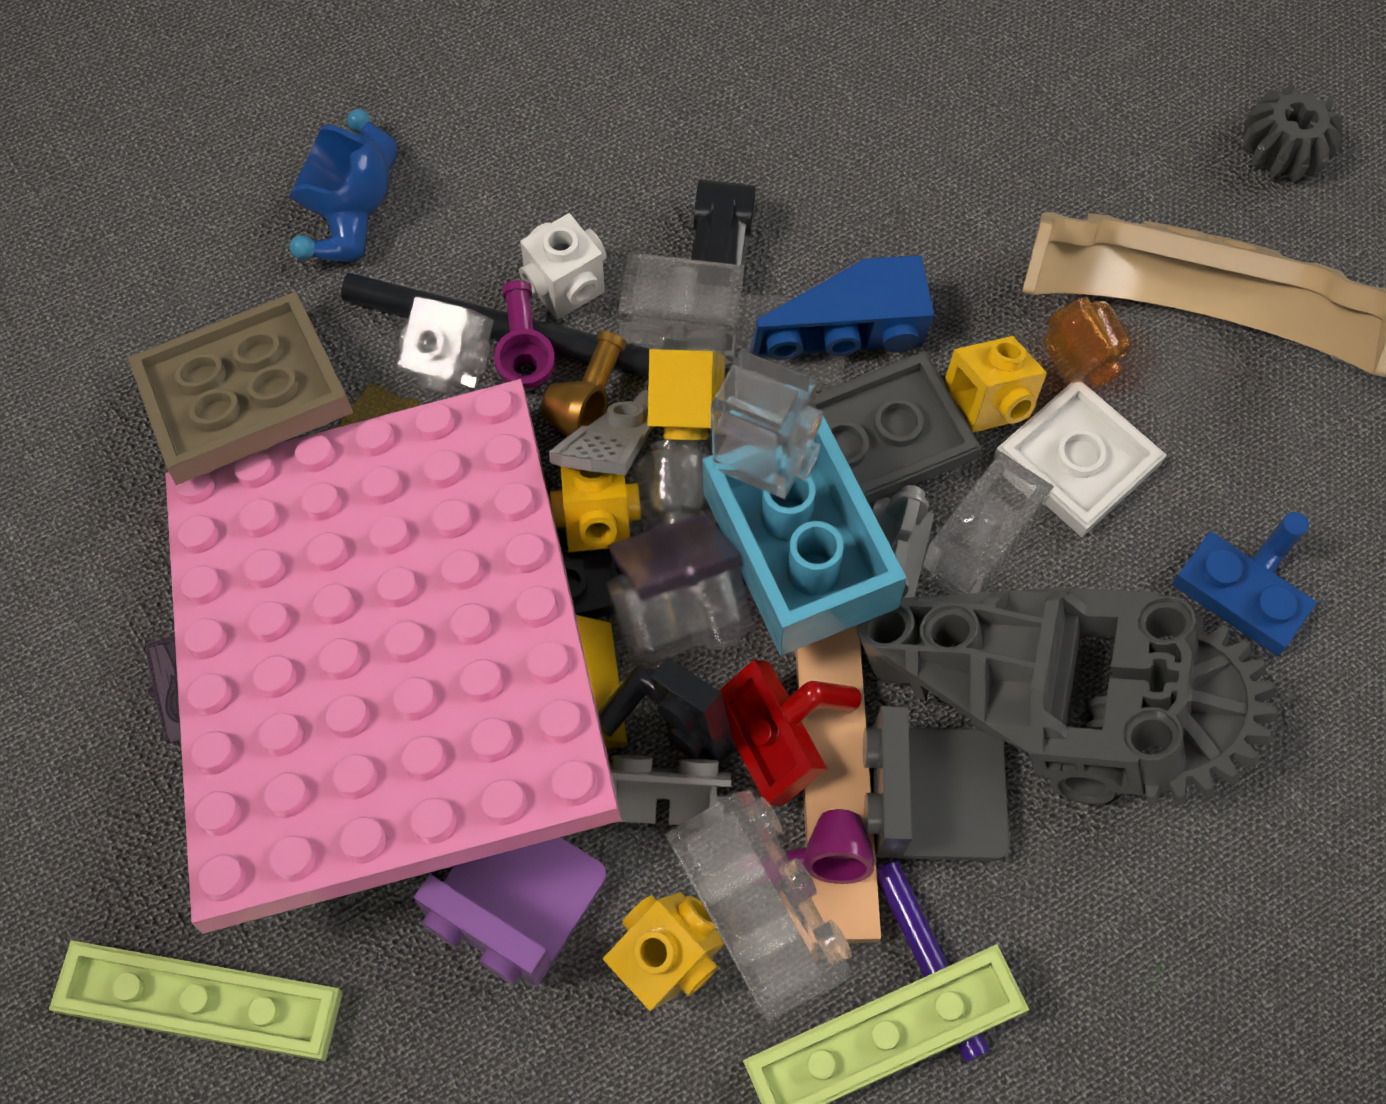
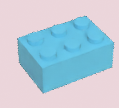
[702,413,907,656]

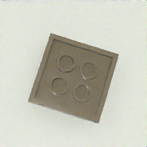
[127,291,353,485]

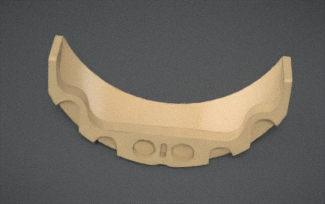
[1022,212,1386,377]

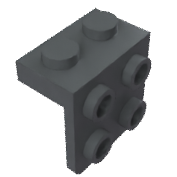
[863,706,1009,861]

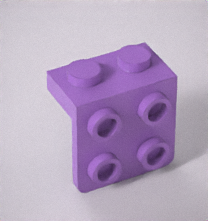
[413,837,607,988]

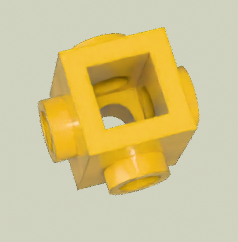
[944,336,1047,433]
[550,466,641,552]
[603,892,727,1011]

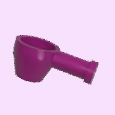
[494,280,555,393]
[747,809,874,887]

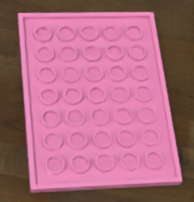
[165,379,622,934]

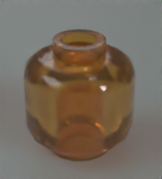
[1043,297,1133,389]

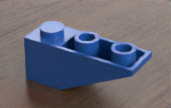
[750,255,934,360]

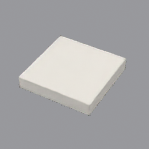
[993,377,1167,538]

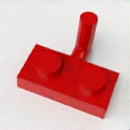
[719,659,862,806]

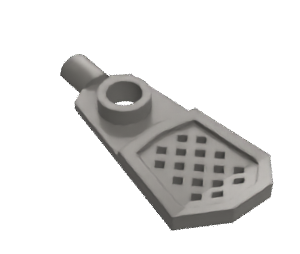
[549,390,653,475]

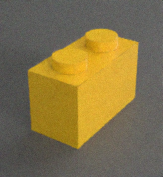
[647,349,725,440]

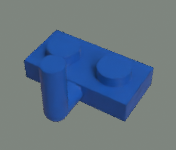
[1171,512,1317,657]

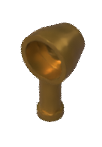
[541,330,627,437]

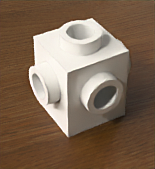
[519,213,606,320]

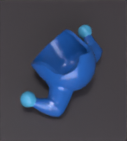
[288,109,398,262]

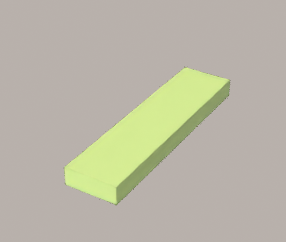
[49,940,343,1062]
[743,944,1029,1104]

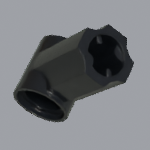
[690,179,756,294]

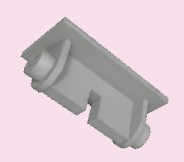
[872,485,934,598]
[609,754,731,828]

